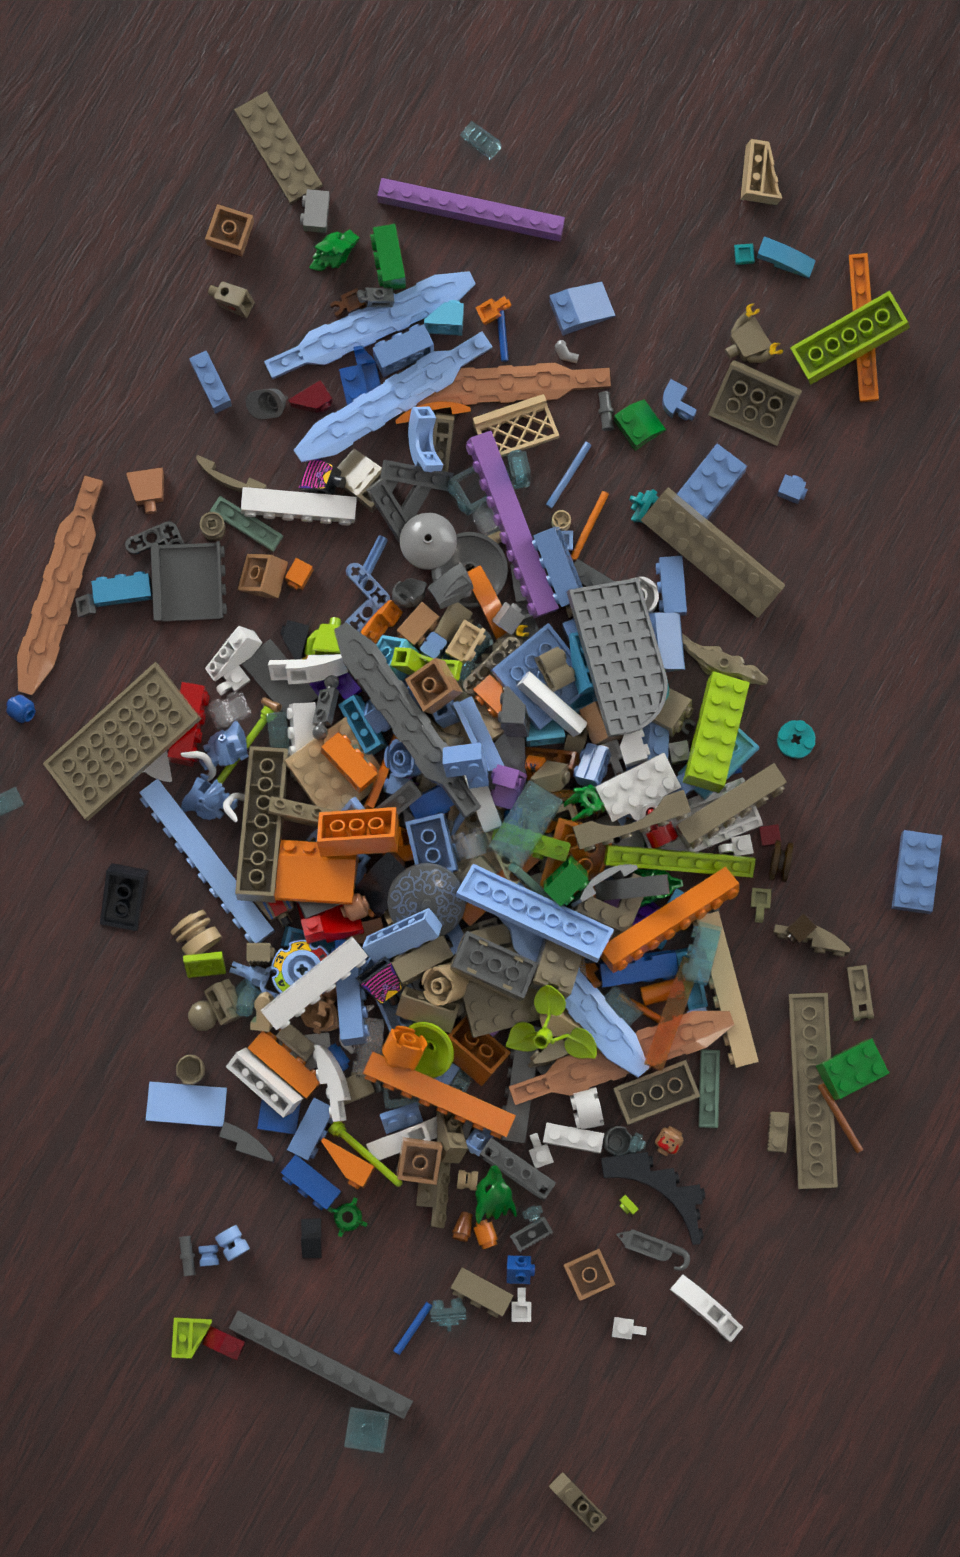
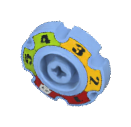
[271,940,329,994]

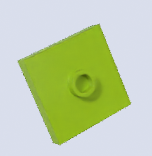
[183,951,226,978]

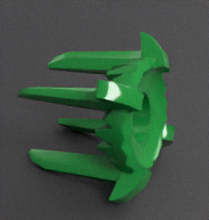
[563,784,605,821]
[328,1197,368,1237]

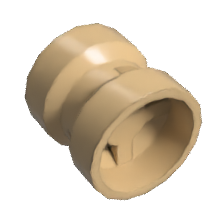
[552,510,571,531]
[457,1170,478,1191]

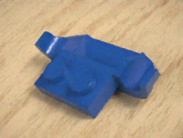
[339,345,381,405]

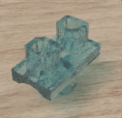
[430,1298,466,1332]

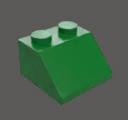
[613,399,666,451]

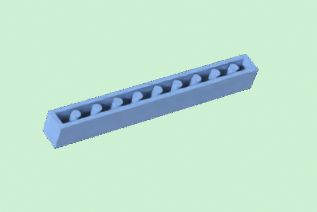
[139,779,275,943]

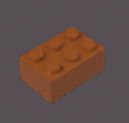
[448,1016,511,1086]

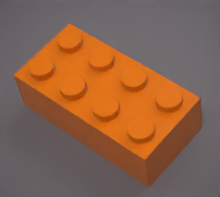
[317,807,399,857]

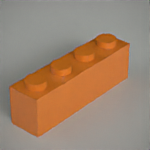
[248,1031,320,1100]

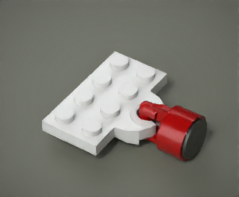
[595,753,681,849]

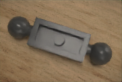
[312,675,339,740]

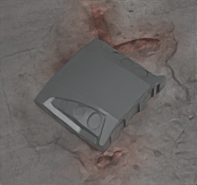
[428,563,474,609]

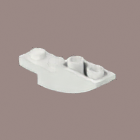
[268,654,348,684]
[313,1045,351,1122]
[366,1116,437,1160]
[670,1275,743,1342]

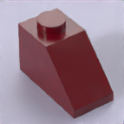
[288,380,333,413]
[202,1326,246,1360]

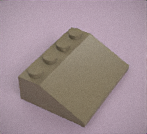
[708,360,802,446]

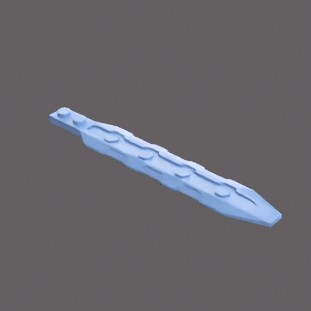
[264,271,476,380]
[294,332,492,463]
[499,917,649,1077]

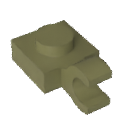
[750,888,772,923]

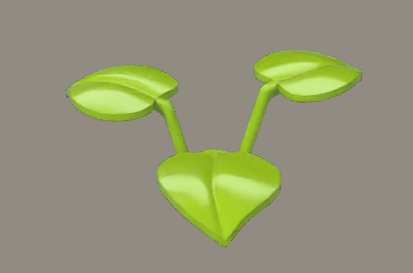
[506,985,597,1059]

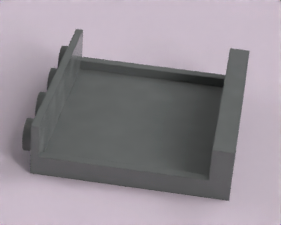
[151,541,227,622]

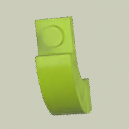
[391,647,463,681]

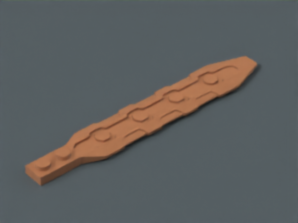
[415,363,611,407]
[17,476,103,695]
[509,1011,735,1105]

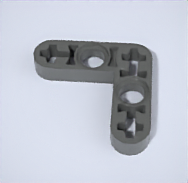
[125,521,184,555]

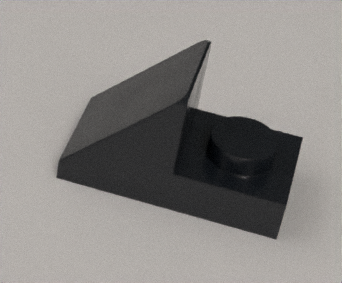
[301,1218,322,1258]

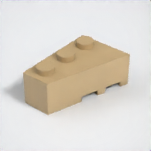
[741,139,782,205]

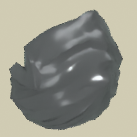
[392,578,427,608]

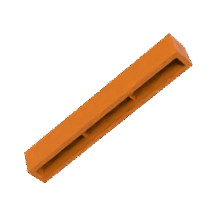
[600,867,739,973]
[362,1052,516,1139]

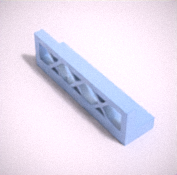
[453,696,504,774]

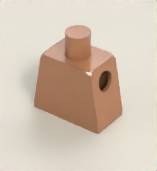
[127,468,164,514]

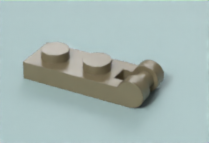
[846,965,874,1022]

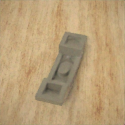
[196,455,267,492]

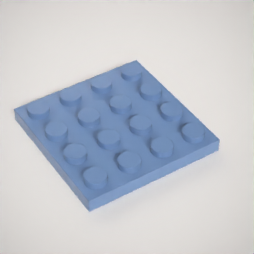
[490,623,583,731]

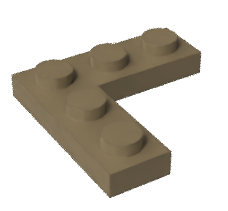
[574,873,643,933]

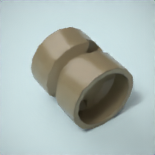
[200,512,226,541]

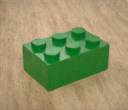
[370,224,406,291]
[543,855,588,907]
[816,1038,889,1100]

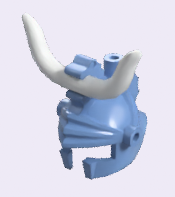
[181,720,248,782]
[181,773,245,822]

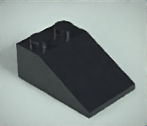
[354,852,409,918]
[100,863,149,931]

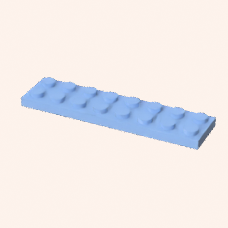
[456,864,614,962]

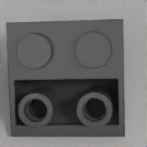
[498,686,531,737]

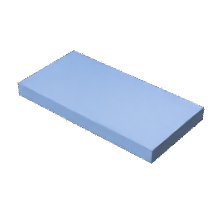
[146,1082,227,1127]

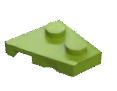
[172,1318,212,1358]

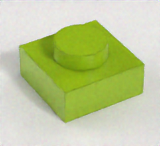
[619,1195,638,1215]

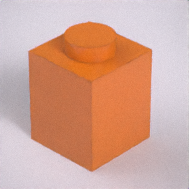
[285,558,314,590]

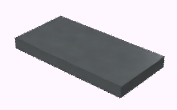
[242,639,318,721]

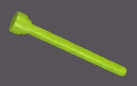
[217,706,277,784]
[328,1121,402,1187]

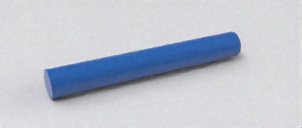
[497,310,509,362]
[393,1302,433,1355]

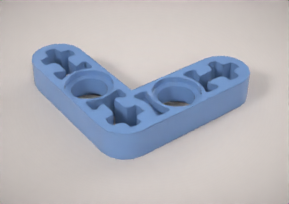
[345,563,390,632]

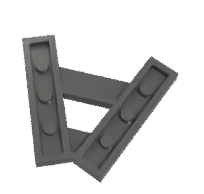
[366,460,454,544]

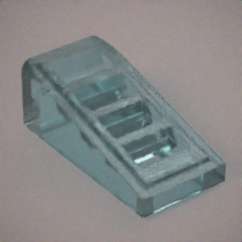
[460,121,502,160]

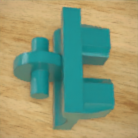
[629,489,659,523]

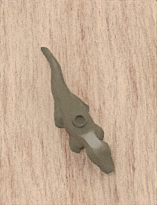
[682,633,768,685]

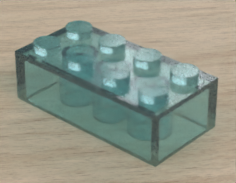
[488,780,563,869]

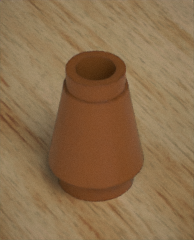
[452,1212,473,1242]

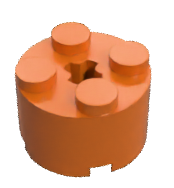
[382,1026,427,1071]

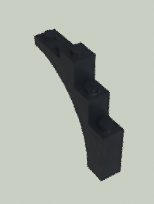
[601,1152,706,1245]

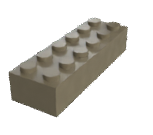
[675,763,787,849]

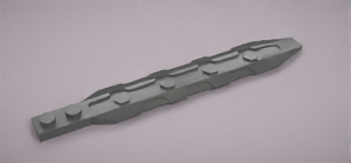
[334,622,481,818]

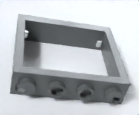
[480,1138,556,1201]

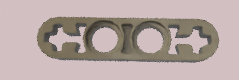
[462,637,521,694]

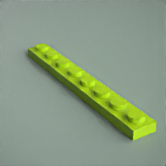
[604,845,756,877]

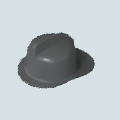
[246,388,288,419]

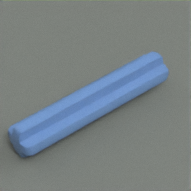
[357,535,387,588]

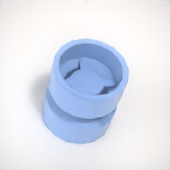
[215,1225,250,1261]

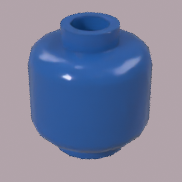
[7,695,35,723]

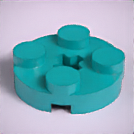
[777,720,815,759]

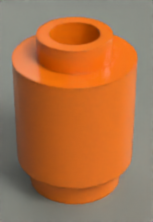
[473,1219,498,1249]

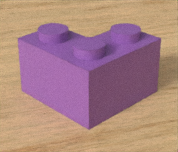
[491,764,527,812]

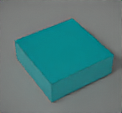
[734,244,755,265]

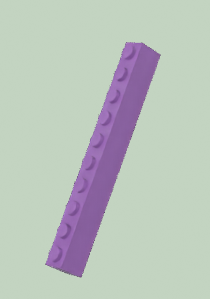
[377,178,565,241]
[466,431,559,619]

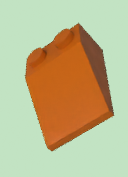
[321,1138,375,1189]

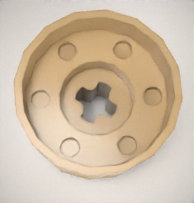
[171,910,222,955]

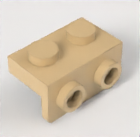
[444,619,486,665]

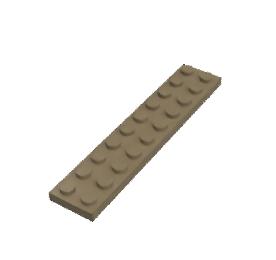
[788,993,838,1189]

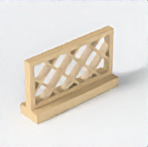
[473,394,559,457]

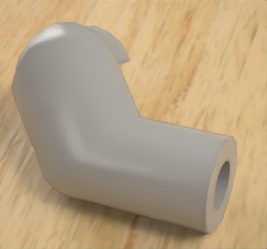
[555,340,579,363]

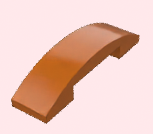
[396,401,471,424]
[467,565,507,640]
[360,600,403,644]

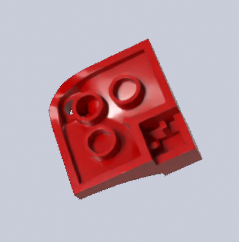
[296,901,364,944]

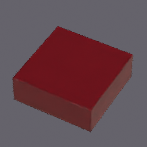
[759,824,782,847]

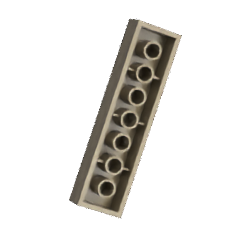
[641,487,785,618]
[235,746,289,903]

